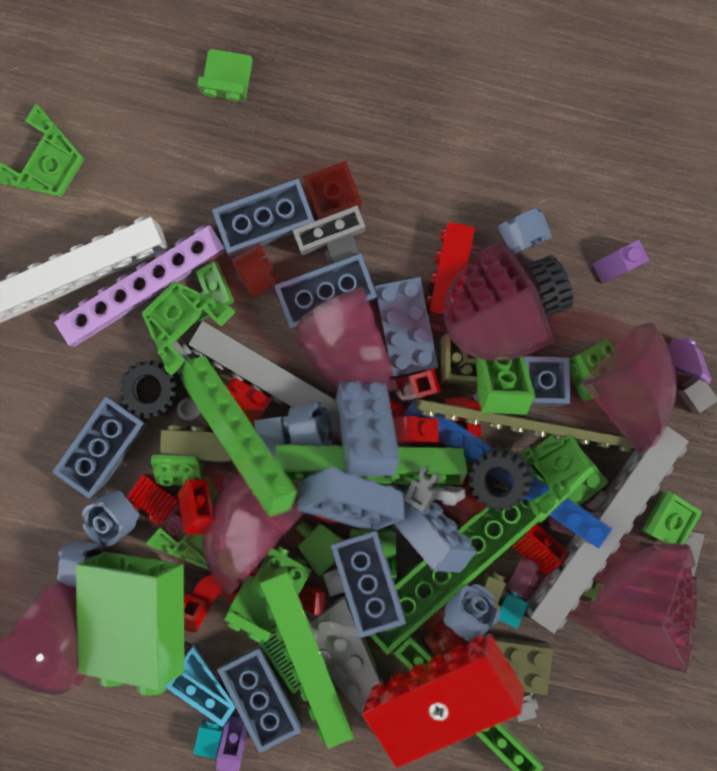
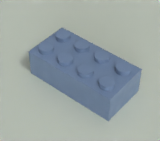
[212,178,314,257]
[274,254,377,331]
[375,277,438,377]
[336,381,400,476]
[52,396,149,499]
[298,467,404,531]
[392,484,477,572]
[331,530,406,638]
[217,644,302,753]

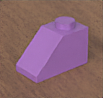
[592,240,649,284]
[661,337,711,384]
[216,715,247,771]

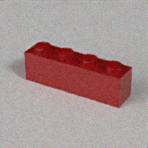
[425,222,475,319]

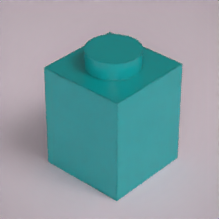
[499,590,528,629]
[193,719,224,759]

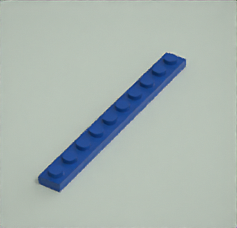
[403,398,612,549]

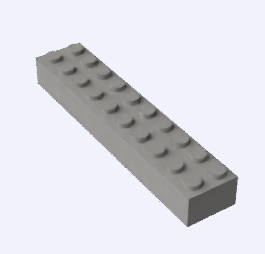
[525,424,689,633]

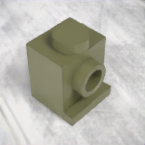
[481,572,507,610]

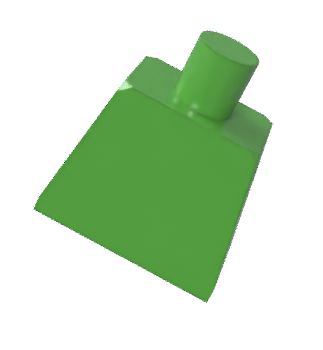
[295,519,347,576]

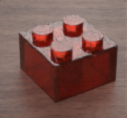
[303,161,362,220]

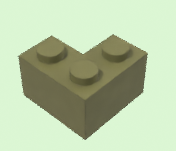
[437,334,477,389]

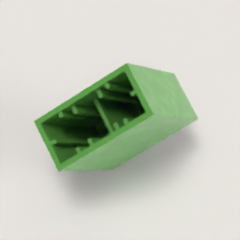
[76,552,184,695]

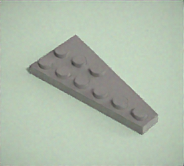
[309,596,383,719]

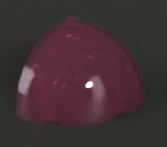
[443,239,555,361]
[295,286,398,395]
[582,323,676,453]
[202,471,304,594]
[589,543,698,673]
[0,579,86,695]

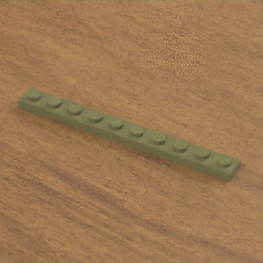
[415,398,643,452]

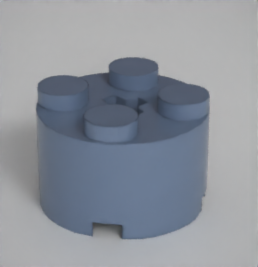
[498,208,552,256]
[284,402,333,446]
[82,491,139,546]
[57,540,107,588]
[444,584,500,642]

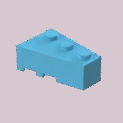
[166,645,236,727]

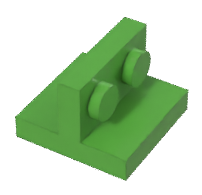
[642,491,702,552]

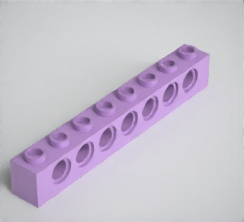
[54,225,227,347]

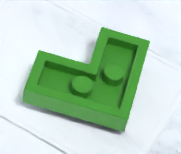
[196,261,234,323]

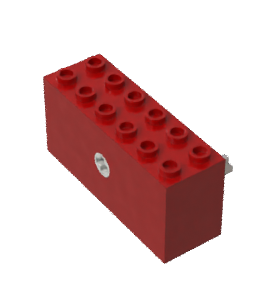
[362,633,525,768]

